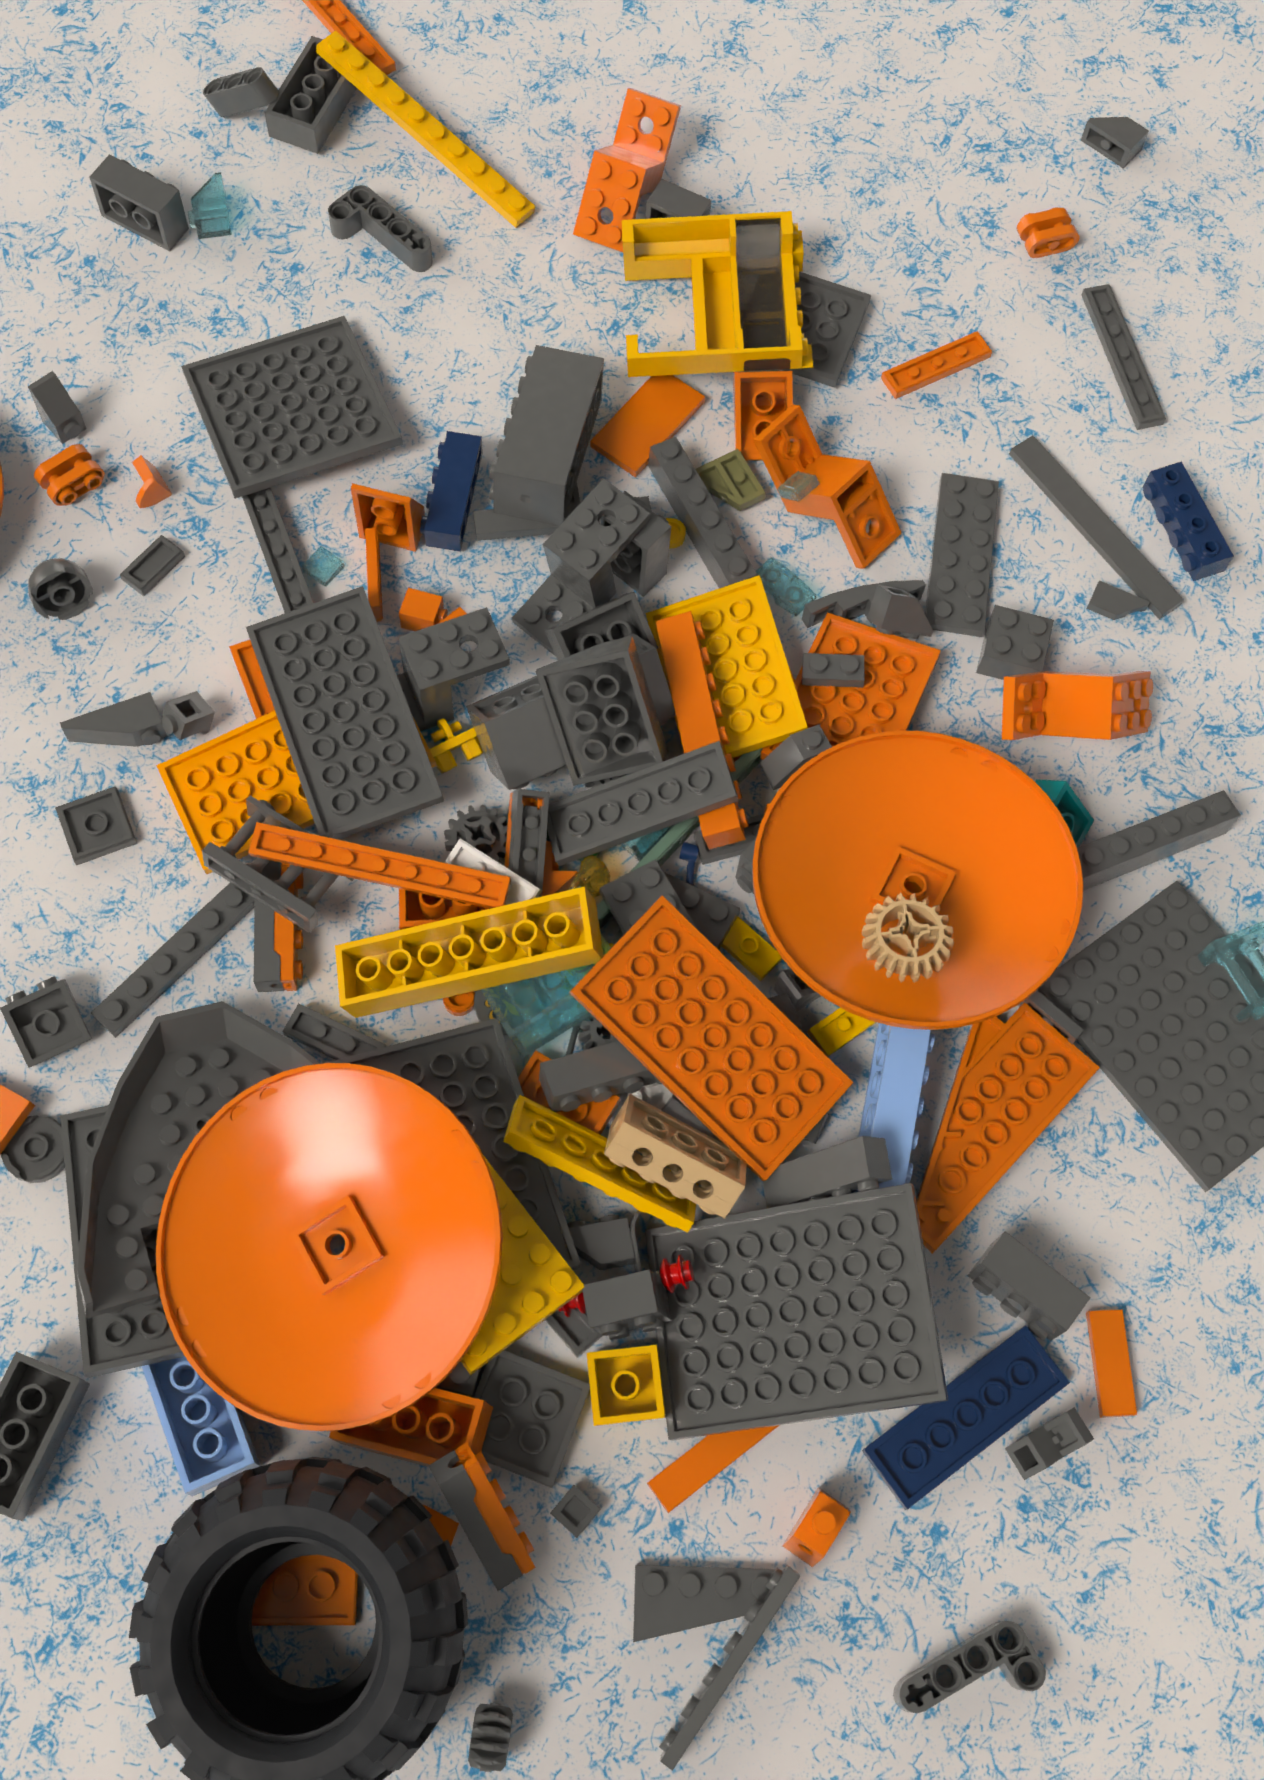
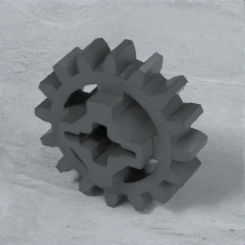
[444,805,507,863]

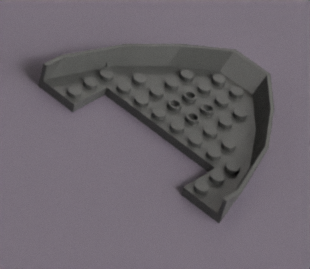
[77,1001,321,1319]

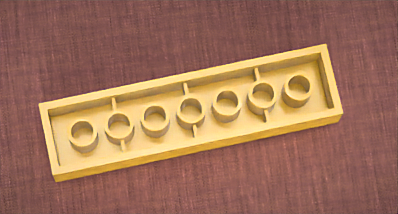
[335,886,603,1018]

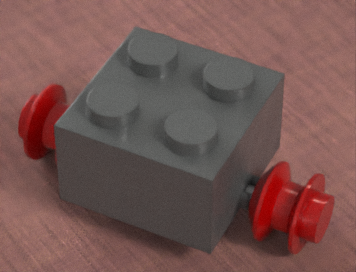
[558,1254,694,1340]

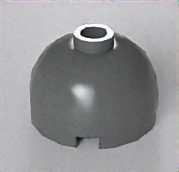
[28,558,93,620]

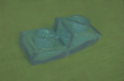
[756,557,817,617]

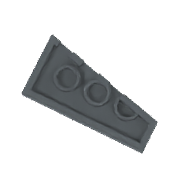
[633,1565,775,1642]

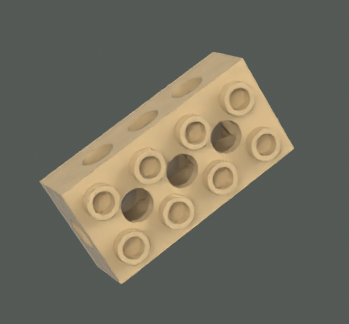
[604,1094,747,1219]

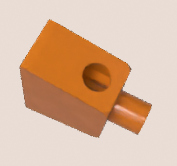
[782,1487,851,1567]

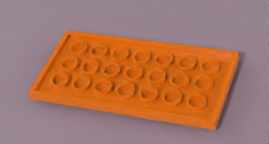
[569,895,854,1181]

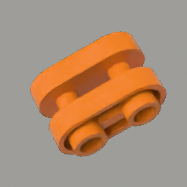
[1016,207,1080,258]
[34,444,105,506]

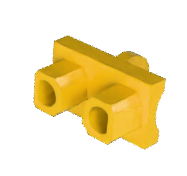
[430,718,483,774]

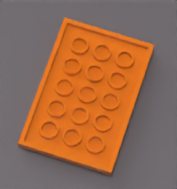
[761,612,941,760]

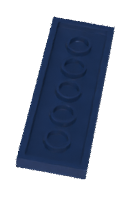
[862,1325,1070,1510]

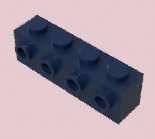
[420,431,483,552]
[1142,461,1234,581]

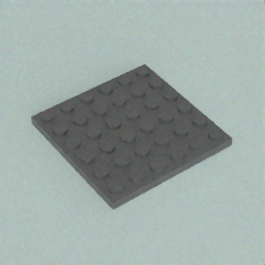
[181,315,403,499]

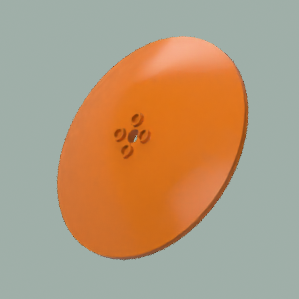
[752,731,1083,1030]
[156,1063,503,1431]

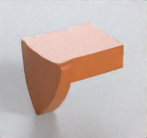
[132,455,172,508]

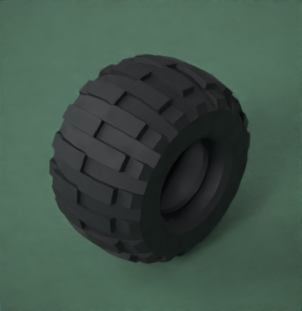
[129,1457,468,1780]

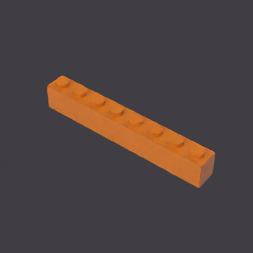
[656,611,749,850]

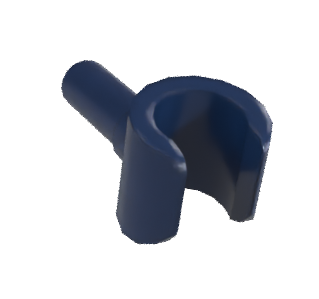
[679,842,699,886]

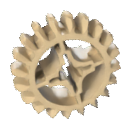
[861,893,954,983]

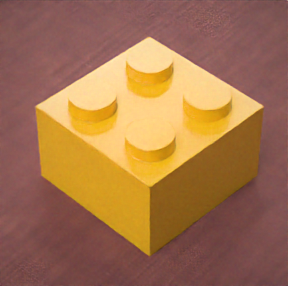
[586,1345,666,1426]

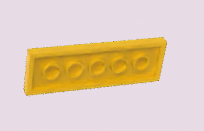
[503,1095,699,1233]

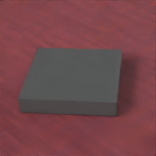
[55,786,138,866]

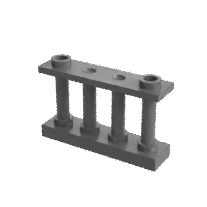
[202,795,354,933]

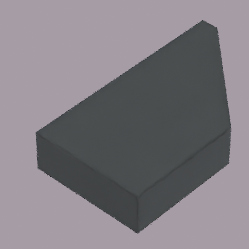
[1086,580,1150,620]

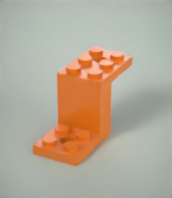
[573,88,681,252]
[753,405,902,569]
[1002,671,1153,740]

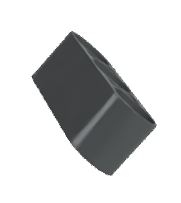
[203,67,279,117]

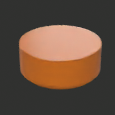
[443,991,475,1016]

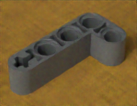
[328,185,432,272]
[893,1621,1046,1713]

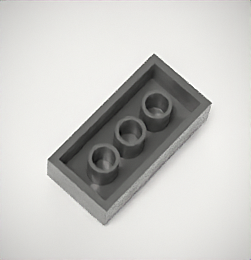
[264,36,357,154]
[0,1351,90,1521]

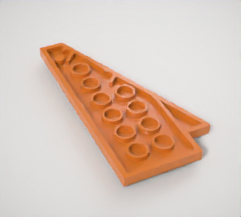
[916,1002,1100,1254]

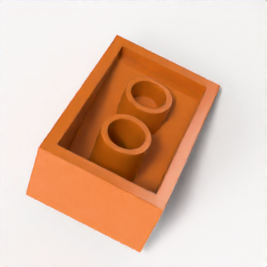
[733,371,793,461]
[351,483,425,552]

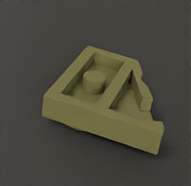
[696,449,766,511]

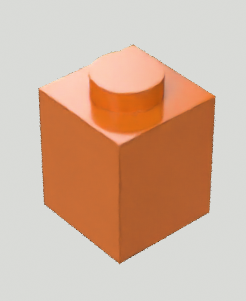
[399,587,448,631]

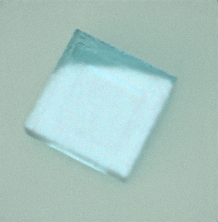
[777,471,820,502]
[302,546,345,587]

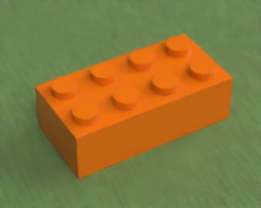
[328,1388,493,1467]

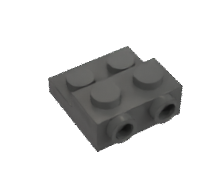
[0,976,92,1068]

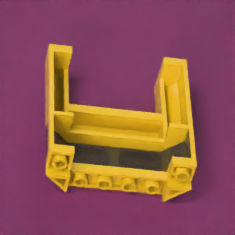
[622,211,813,377]

